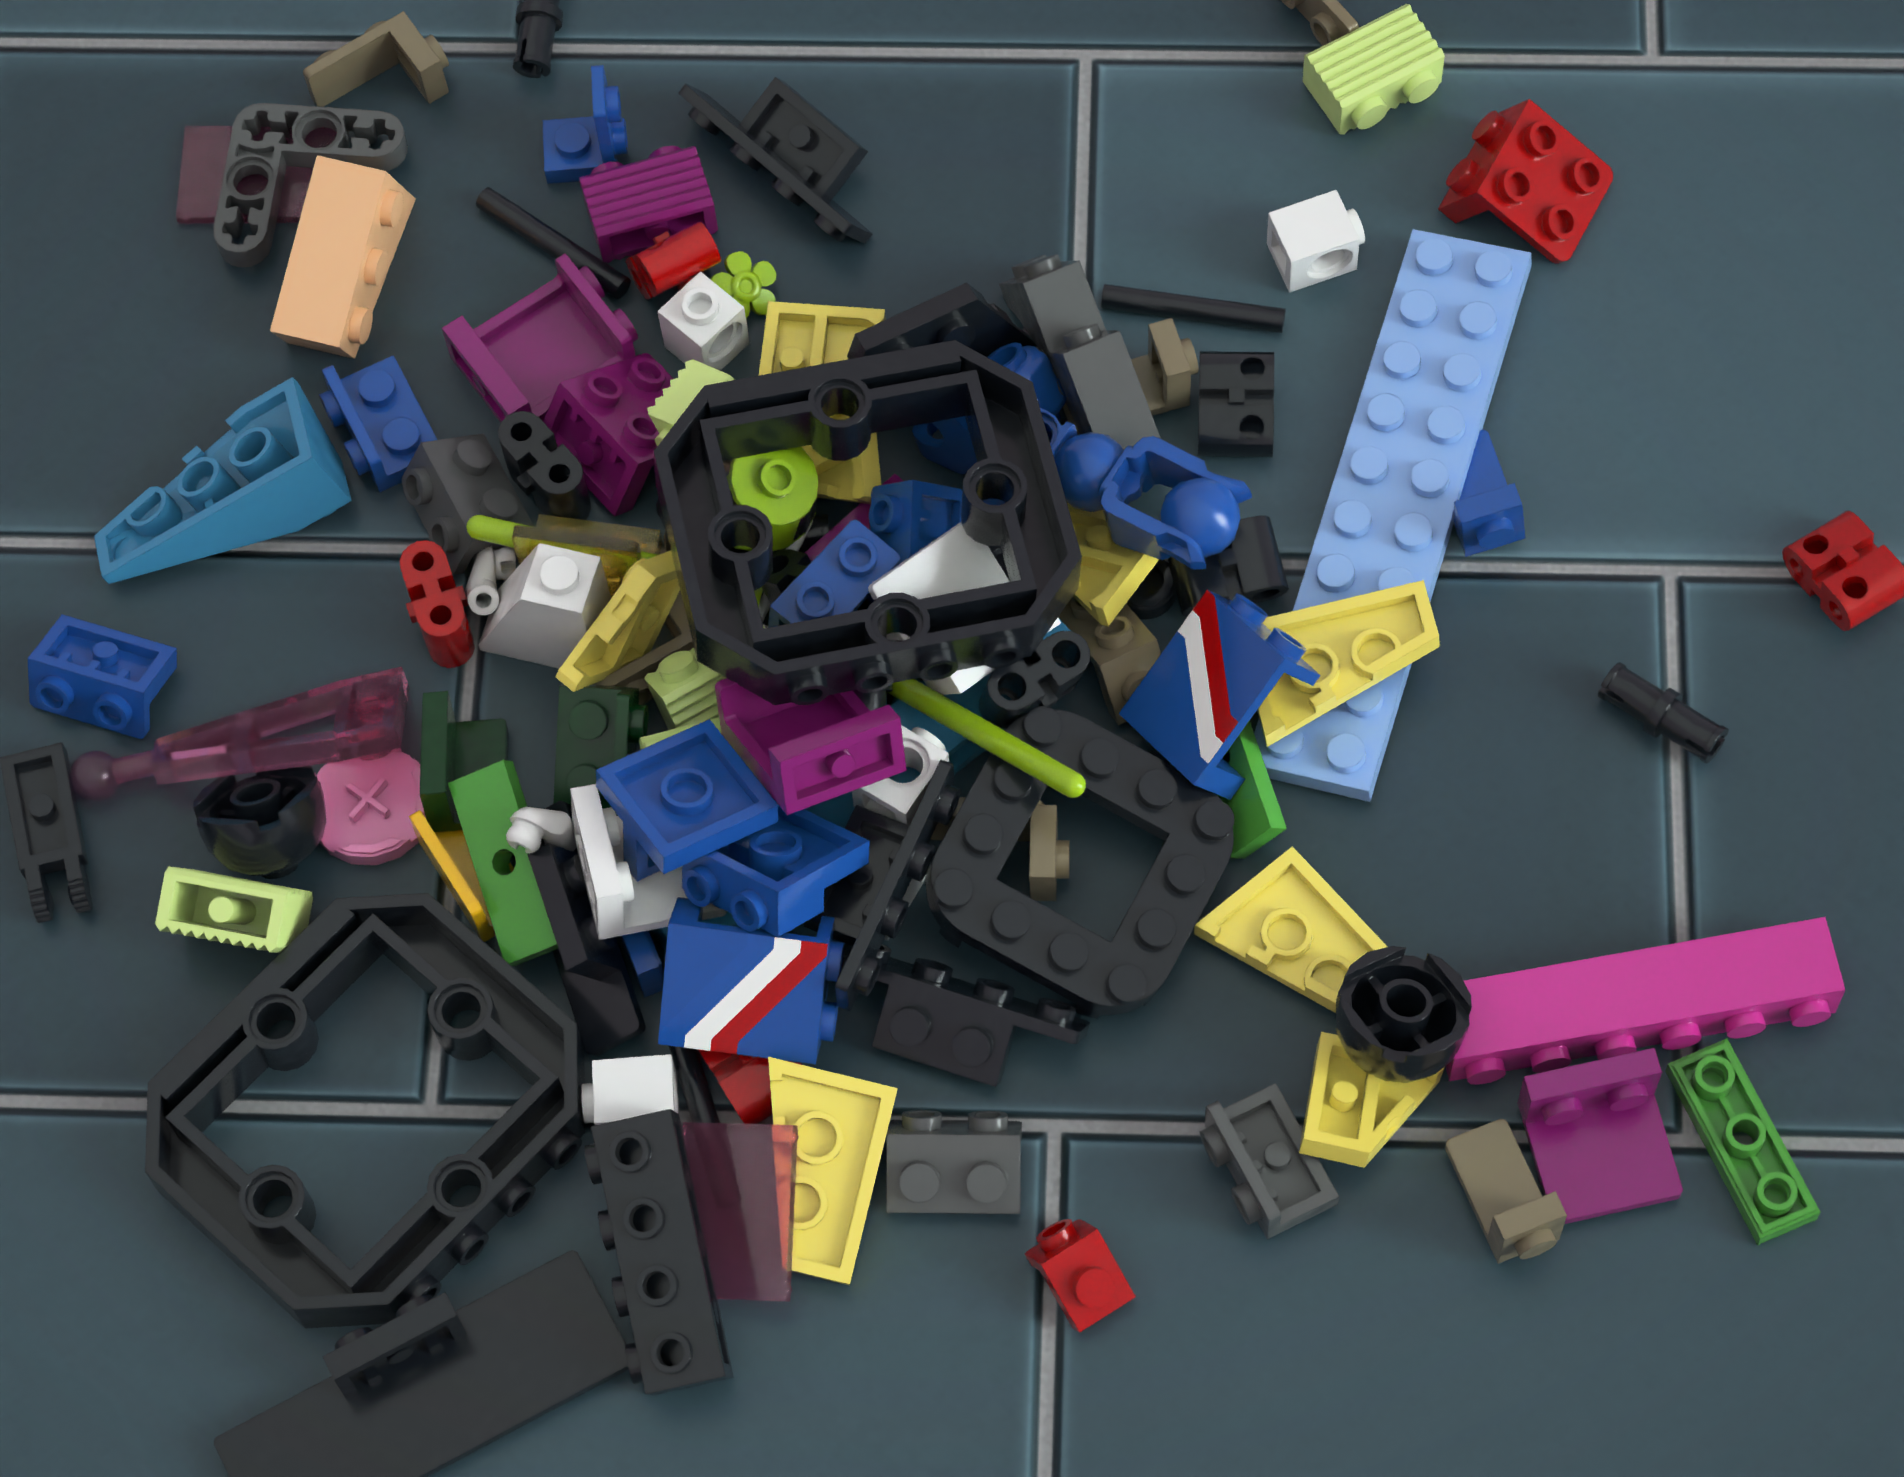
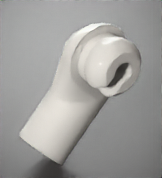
[465,546,516,615]
[506,807,576,854]

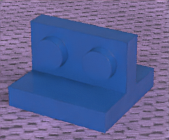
[596,719,778,881]

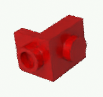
[1025,1219,1136,1333]

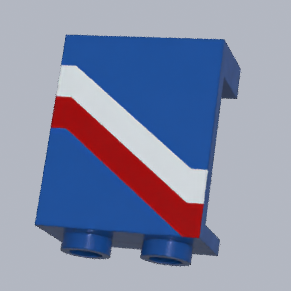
[1118,590,1321,800]
[658,897,844,1065]

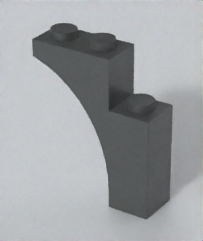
[999,254,1161,449]

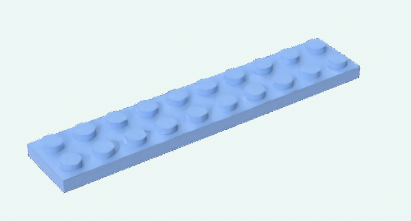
[1254,229,1532,802]

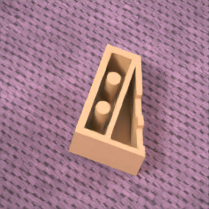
[270,155,416,359]

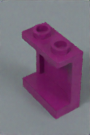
[442,253,638,423]
[715,678,907,815]

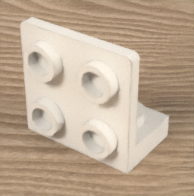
[868,522,1061,695]
[570,784,727,940]

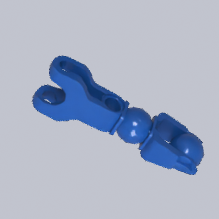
[912,408,1252,570]

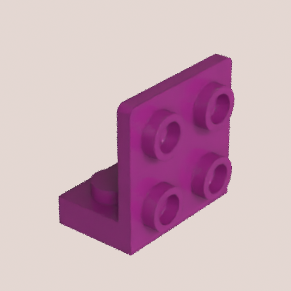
[543,353,673,516]
[1517,1048,1683,1224]

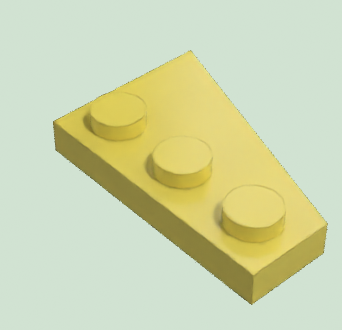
[1257,580,1440,747]
[1194,846,1388,1013]
[768,1057,898,1286]

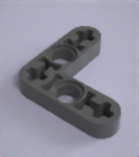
[213,103,408,268]

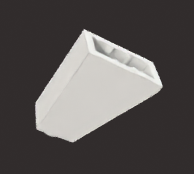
[479,543,611,669]

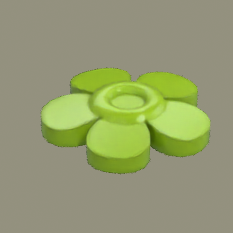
[710,251,776,318]

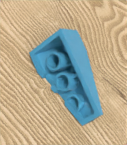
[94,377,352,584]

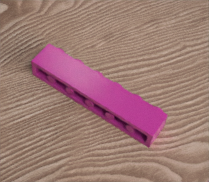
[1446,917,1845,1085]

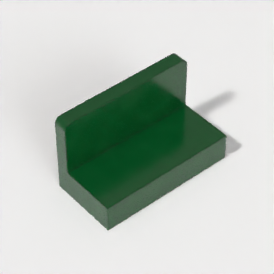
[420,691,508,832]

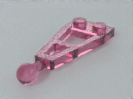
[70,666,409,801]

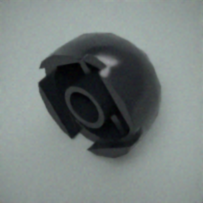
[193,760,326,879]
[1336,946,1472,1083]

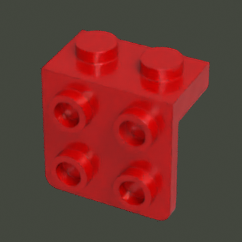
[1438,99,1613,264]

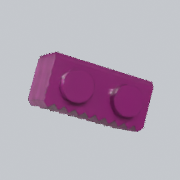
[579,146,718,263]

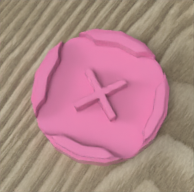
[314,741,427,865]

